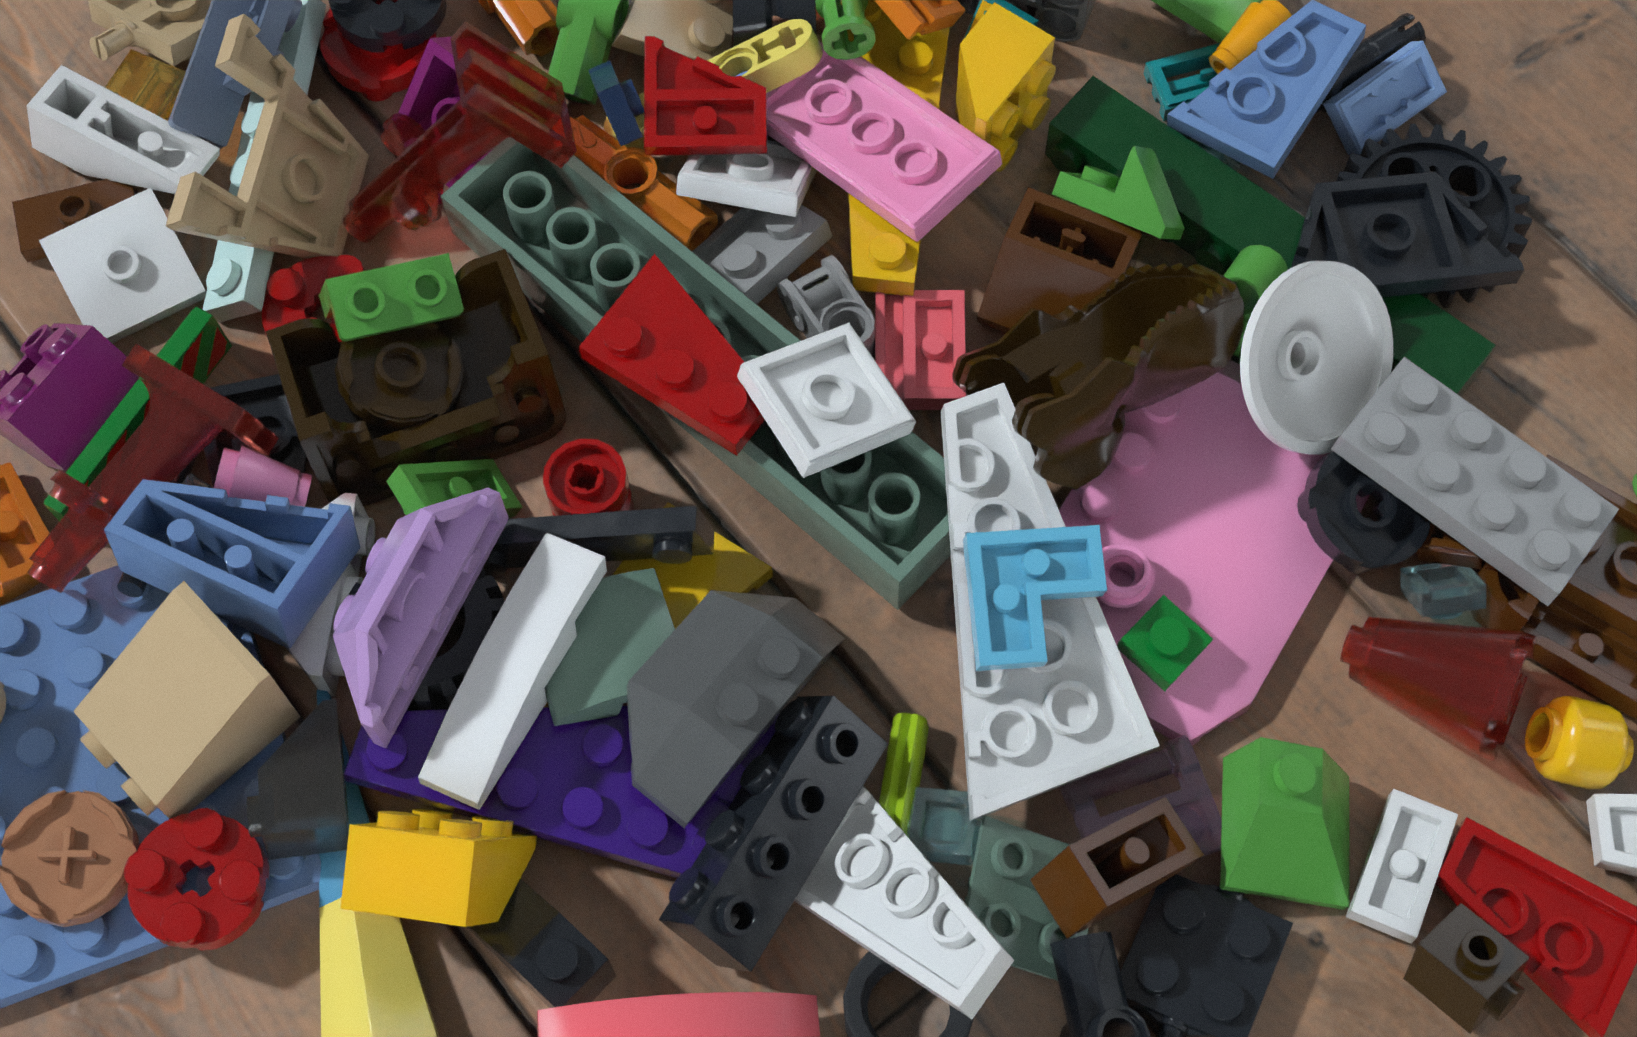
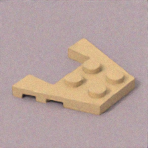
[165,14,369,259]

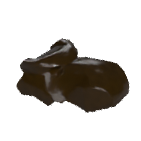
[952,263,1244,490]

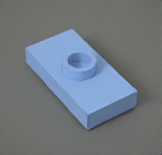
[1323,41,1447,155]

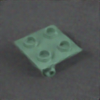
[964,816,1088,981]

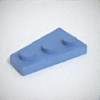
[1167,0,1366,179]

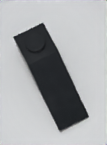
[466,879,616,1008]

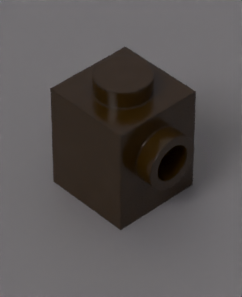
[1403,903,1530,1034]

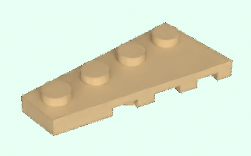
[612,0,733,60]

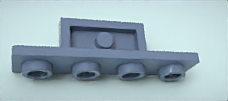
[168,0,302,149]

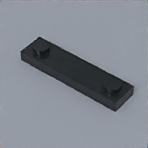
[483,506,715,576]

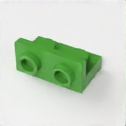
[319,253,464,342]

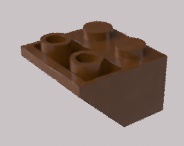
[977,187,1143,333]

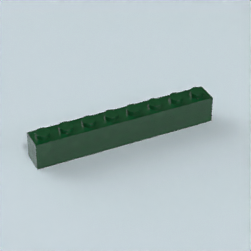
[1045,76,1496,397]

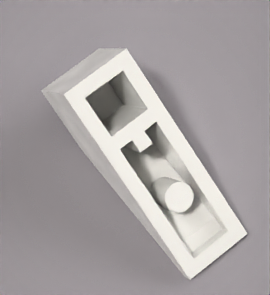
[27,65,220,194]

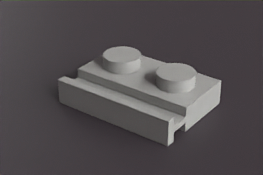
[692,204,833,304]

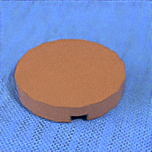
[0,790,139,927]

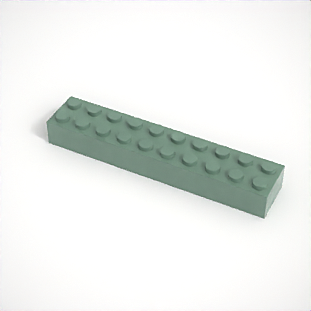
[441,118,951,610]

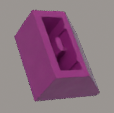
[0,323,143,471]

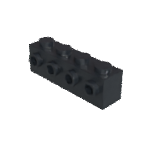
[659,696,888,972]

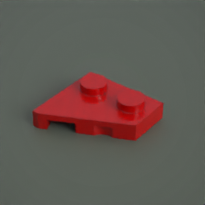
[644,36,767,155]

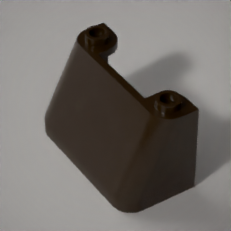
[266,249,566,506]

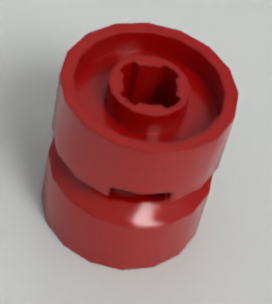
[543,439,634,516]

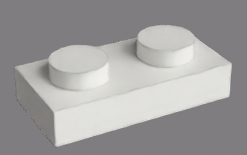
[1346,789,1458,944]

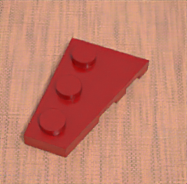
[579,253,765,456]

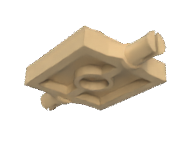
[88,0,212,66]

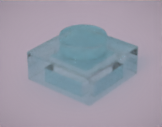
[1400,563,1486,620]
[907,787,982,866]

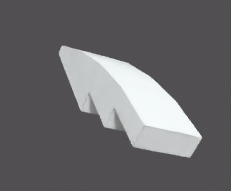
[418,533,607,810]

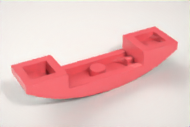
[537,992,820,1037]

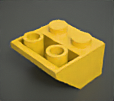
[955,2,1056,187]
[340,809,537,927]

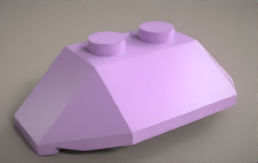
[333,488,509,749]

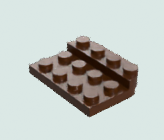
[1470,455,1637,719]

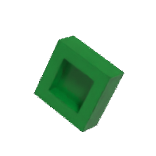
[1117,594,1213,692]

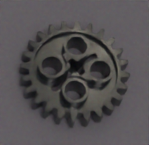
[1336,124,1532,308]

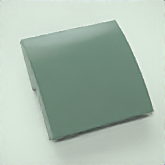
[544,568,675,726]

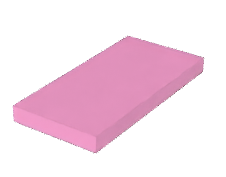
[766,42,1002,242]

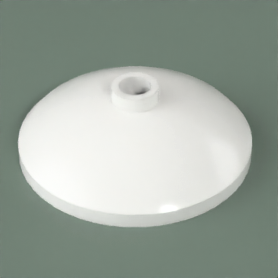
[1240,260,1393,455]

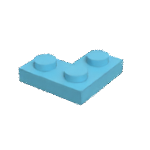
[963,525,1107,671]

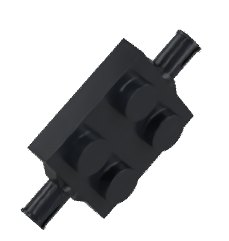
[1120,874,1293,1037]

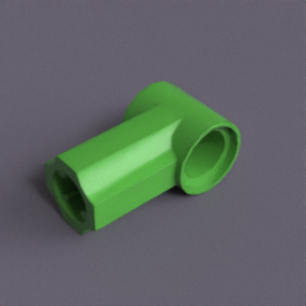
[544,0,629,105]

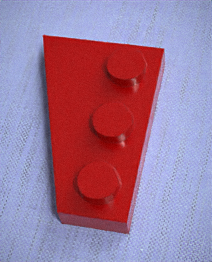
[1435,817,1637,1037]

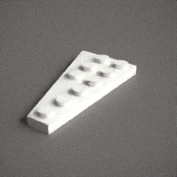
[941,383,1160,822]

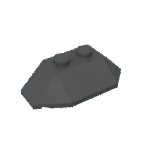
[627,590,845,828]

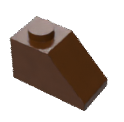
[1030,797,1204,939]

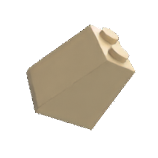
[73,581,300,819]

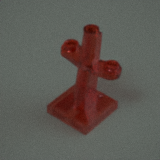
[343,22,577,243]
[27,344,279,593]

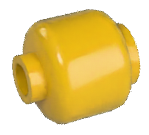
[1525,696,1634,790]

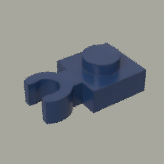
[588,60,644,146]

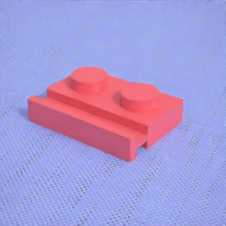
[875,290,966,410]

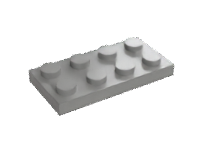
[1331,357,1619,606]

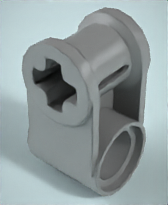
[777,255,875,360]

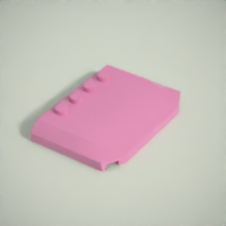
[1059,360,1369,749]

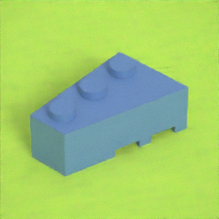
[104,479,360,649]

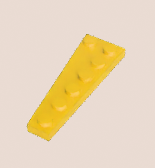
[841,0,950,296]

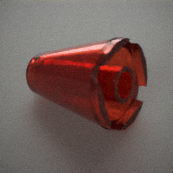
[1340,616,1537,762]

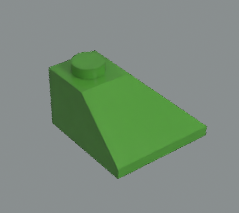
[1220,737,1350,910]

